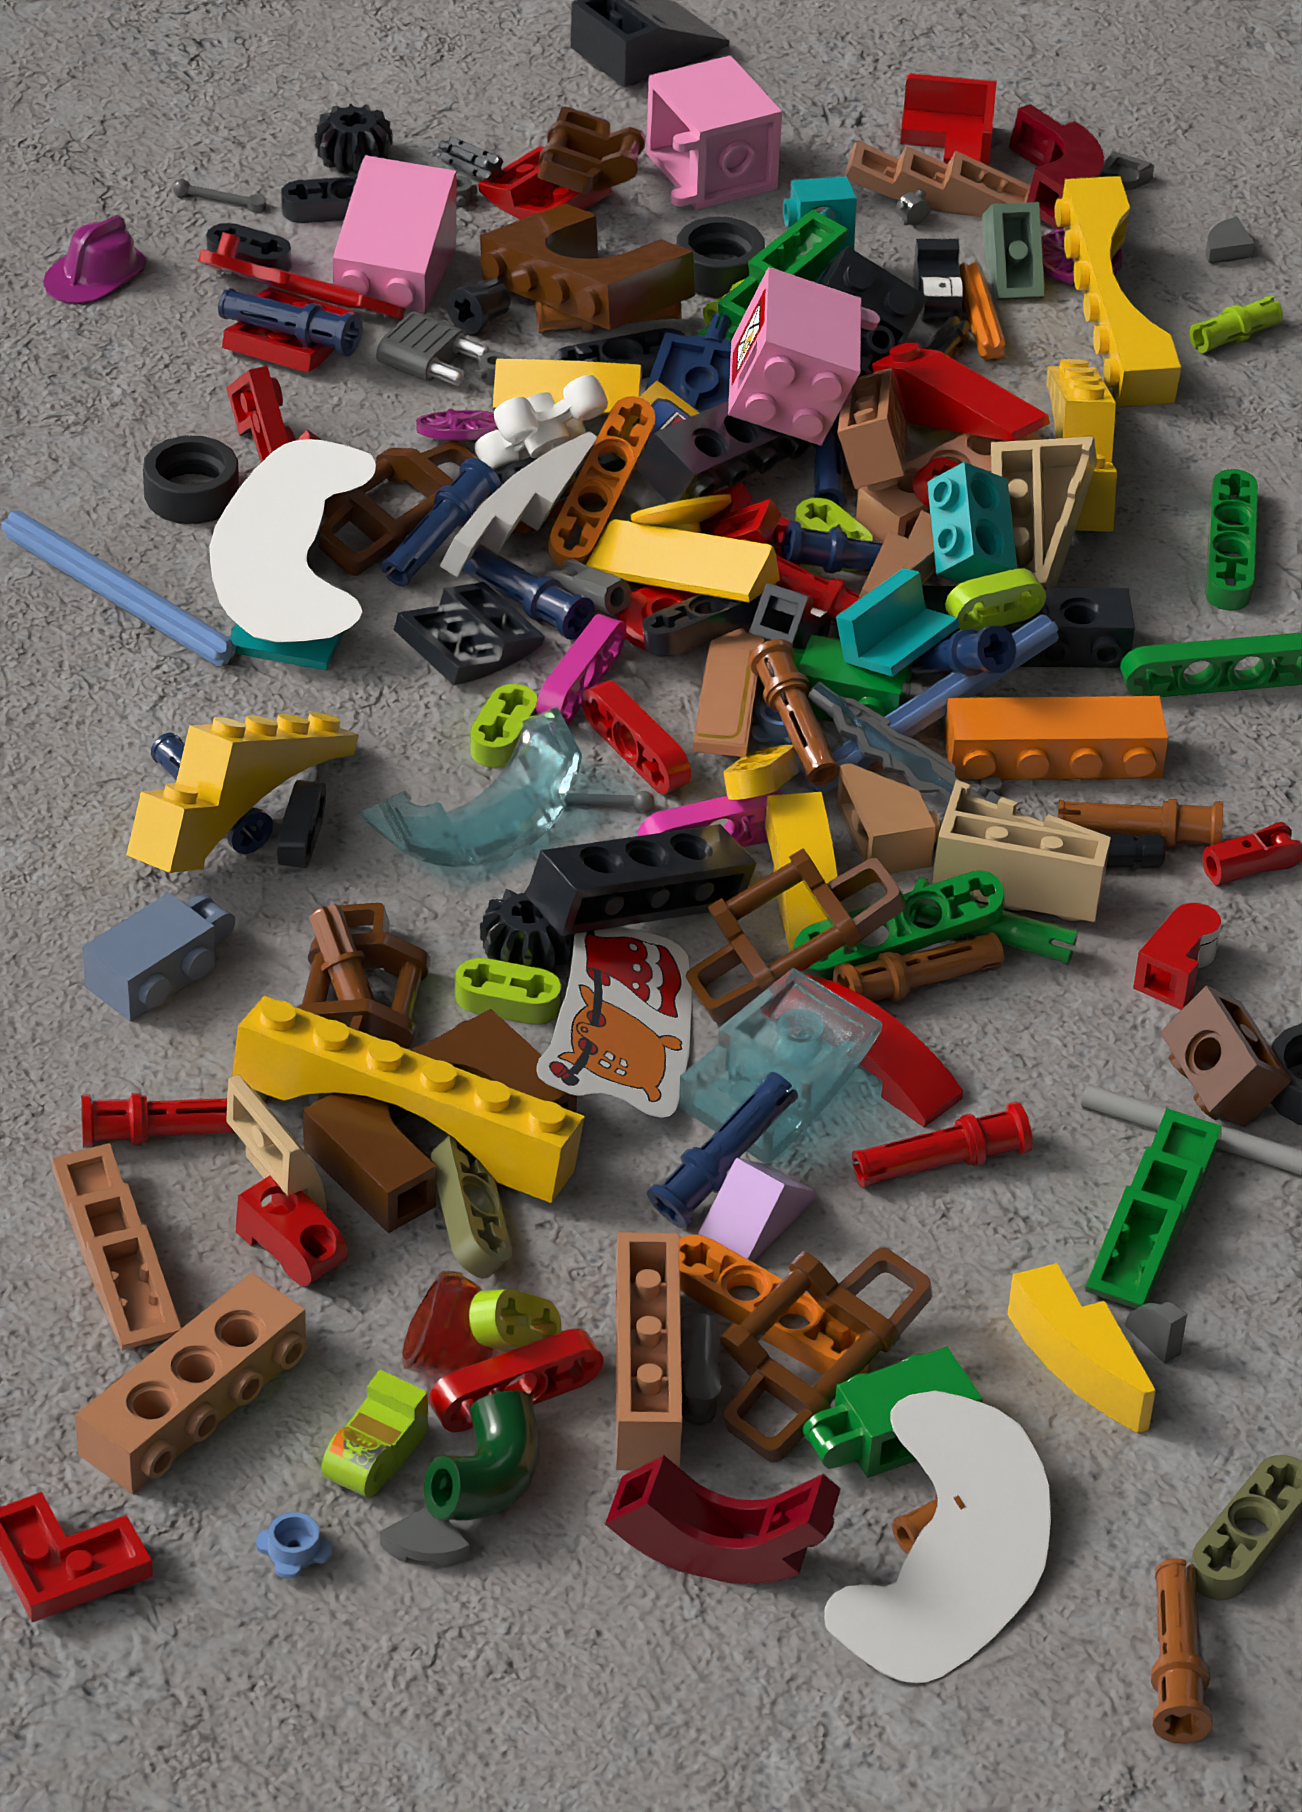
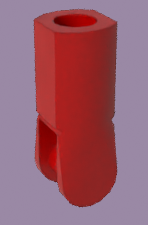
[1203,822,1302,886]

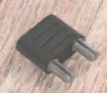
[376,311,490,386]

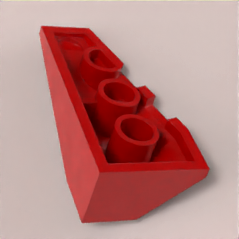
[872,343,1050,441]

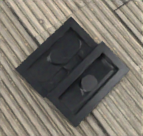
[393,582,545,685]

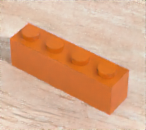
[944,696,1168,780]

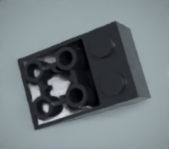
[570,0,729,88]
[818,246,928,377]

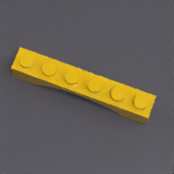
[1055,176,1181,407]
[232,995,585,1203]

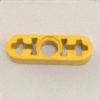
[723,745,799,800]

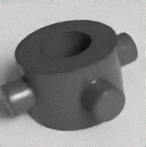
[456,175,478,207]
[896,189,930,225]
[476,352,512,385]

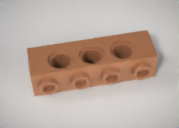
[838,368,908,491]
[856,432,1043,543]
[615,1232,682,1470]
[75,1272,307,1494]

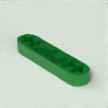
[1205,469,1258,610]
[1120,633,1302,697]
[794,870,1005,980]

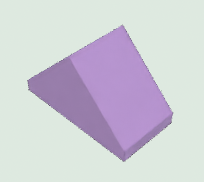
[698,1158,816,1262]

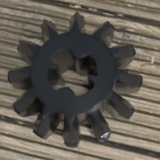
[315,103,393,175]
[480,885,575,972]

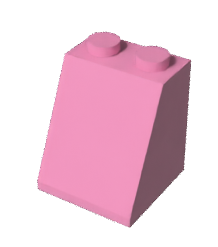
[333,155,457,313]

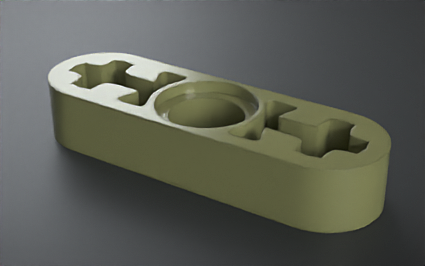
[431,1135,512,1279]
[1191,1455,1302,1600]

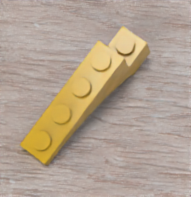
[1046,359,1117,532]
[126,712,359,873]

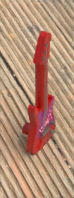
[198,233,406,320]

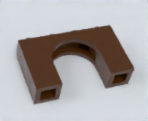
[480,204,695,330]
[303,1009,577,1234]

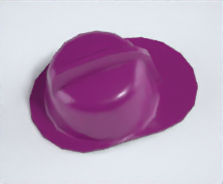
[43,215,146,304]

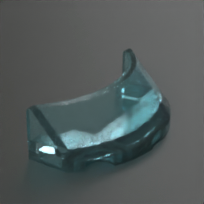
[359,706,582,867]

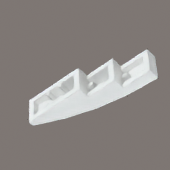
[440,432,597,577]

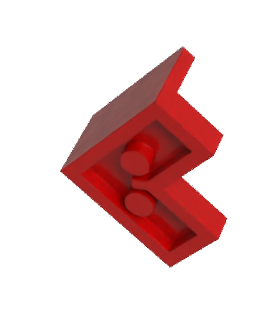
[900,73,997,166]

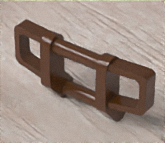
[537,106,646,194]
[318,441,480,576]
[685,848,907,1023]
[297,903,431,1048]
[720,1248,933,1462]

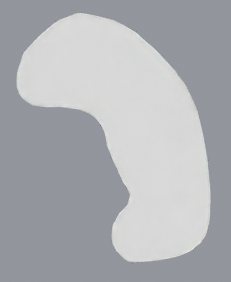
[210,439,376,642]
[824,1391,1051,1683]

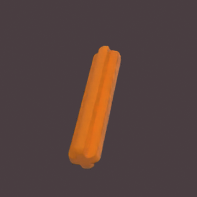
[959,262,1006,361]

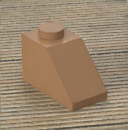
[837,764,941,874]

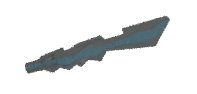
[808,682,1023,814]

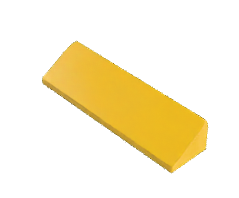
[586,519,780,602]

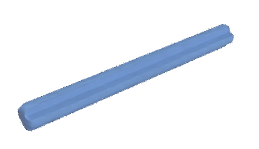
[1,510,236,666]
[804,615,1059,795]

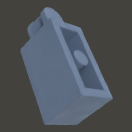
[82,892,235,1022]

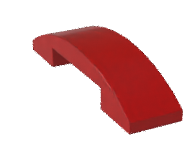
[755,974,963,1127]

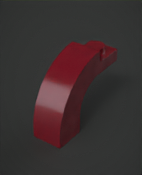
[1008,104,1104,229]
[605,1455,841,1584]

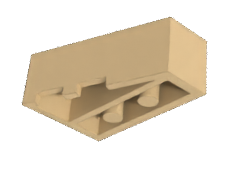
[991,437,1097,587]
[932,780,1111,922]

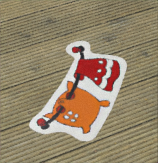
[537,926,692,1118]

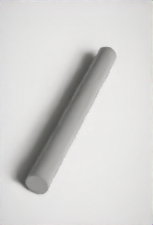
[1081,1084,1302,1175]

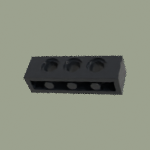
[635,401,812,503]
[922,586,1135,668]
[526,824,757,936]

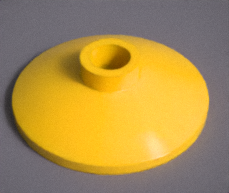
[630,495,732,533]

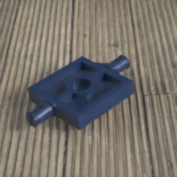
[645,313,732,413]

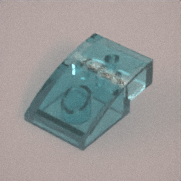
[679,968,882,1165]

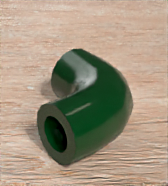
[423,1390,539,1521]

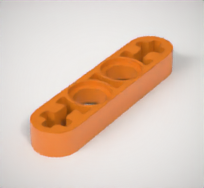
[547,396,656,567]
[679,1235,870,1375]

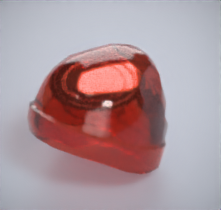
[402,1270,495,1376]

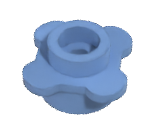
[752,701,793,746]
[256,1512,332,1579]

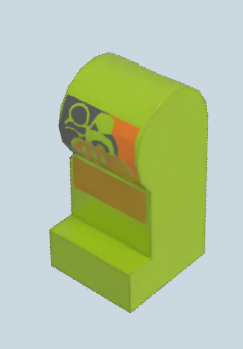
[321,1369,428,1498]

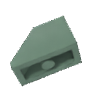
[982,202,1045,299]

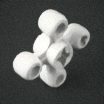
[475,375,608,474]

